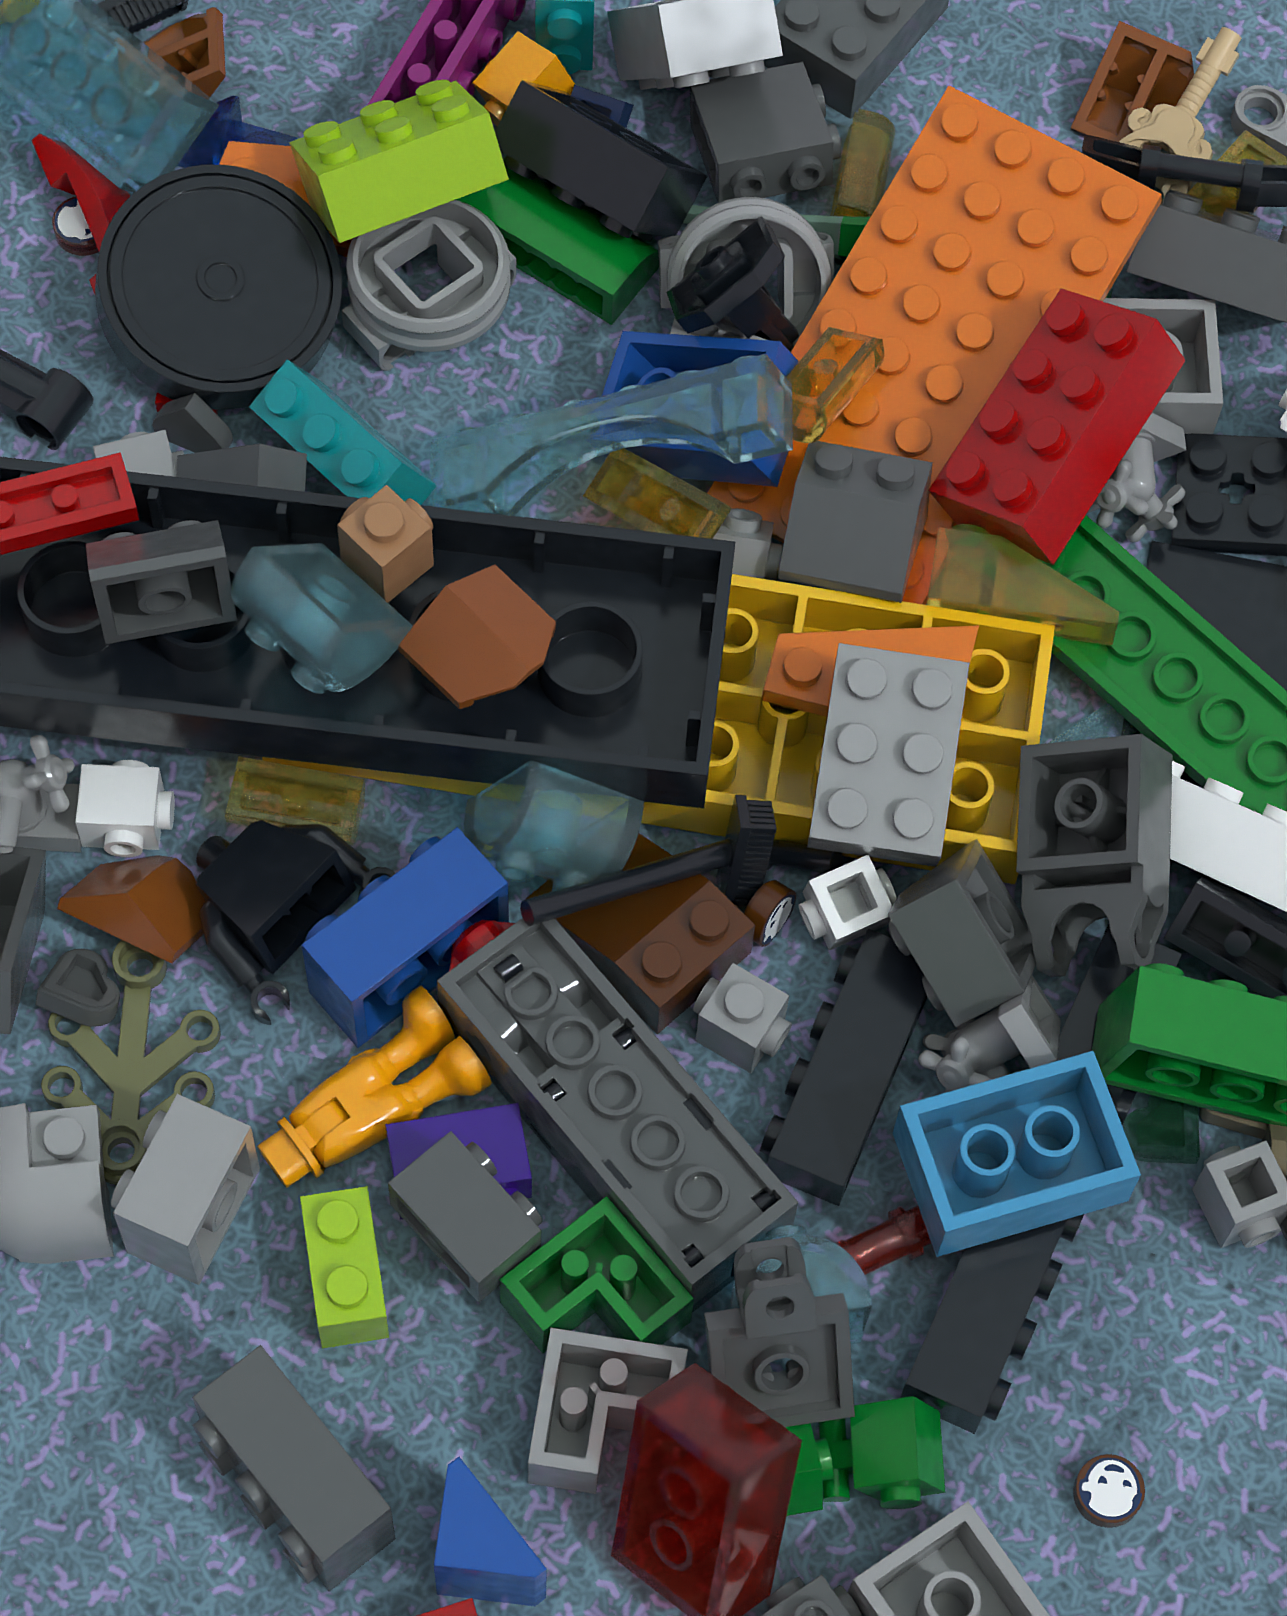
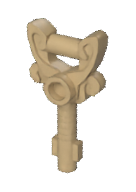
[1119,27,1242,199]

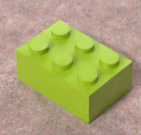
[289,80,509,243]

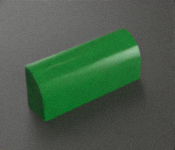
[456,156,659,325]

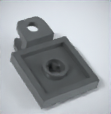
[704,1237,855,1437]

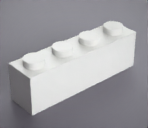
[1170,761,1287,912]

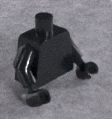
[196,820,396,1025]

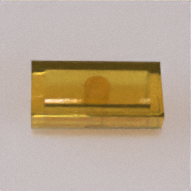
[830,108,895,217]
[768,327,884,443]
[225,756,365,845]

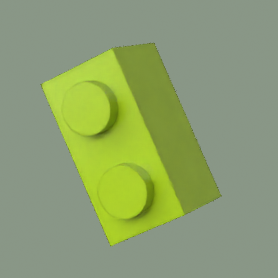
[300,1186,389,1349]

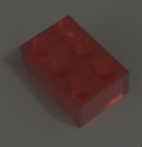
[611,1363,802,1616]

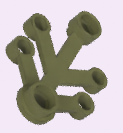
[41,940,221,1185]

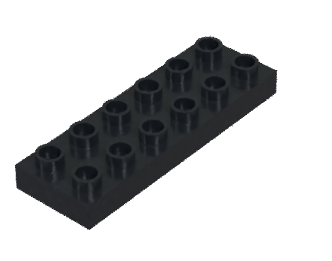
[0,457,736,809]

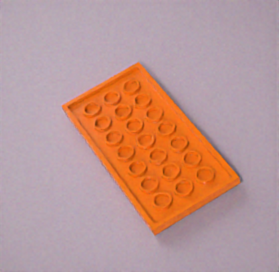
[705,85,1162,605]

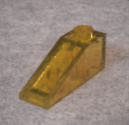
[583,444,732,539]
[927,524,1119,645]

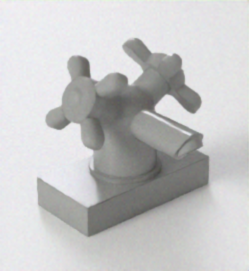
[1087,413,1186,542]
[0,735,82,853]
[918,975,1061,1093]

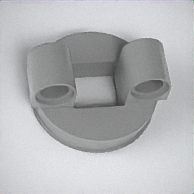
[658,197,834,346]
[342,200,516,371]

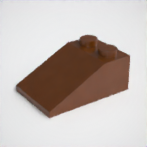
[525,820,755,1034]

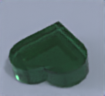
[1122,1095,1200,1164]

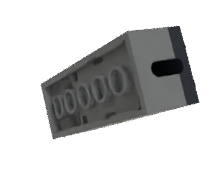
[437,918,798,1312]

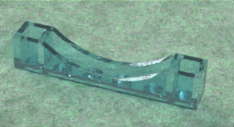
[428,354,793,516]

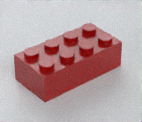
[928,288,1186,565]

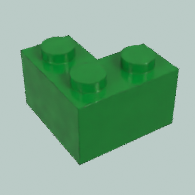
[500,1196,694,1354]

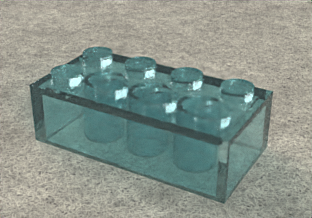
[0,0,219,193]

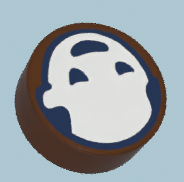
[744,880,796,947]
[1073,1454,1145,1528]

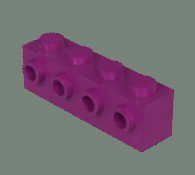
[368,0,527,105]

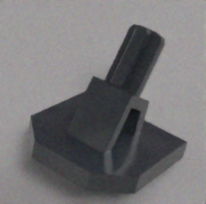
[666,216,799,352]

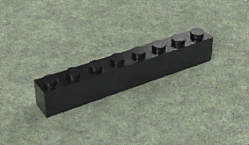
[900,924,1182,1434]

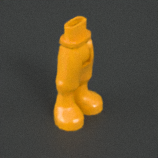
[257,986,492,1188]

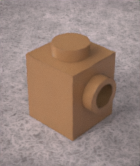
[337,485,434,605]

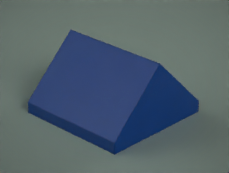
[434,1457,547,1607]

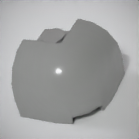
[0,1103,114,1264]

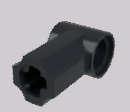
[0,349,94,450]

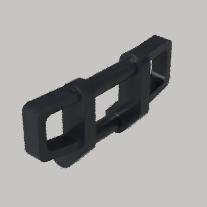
[1081,135,1287,213]

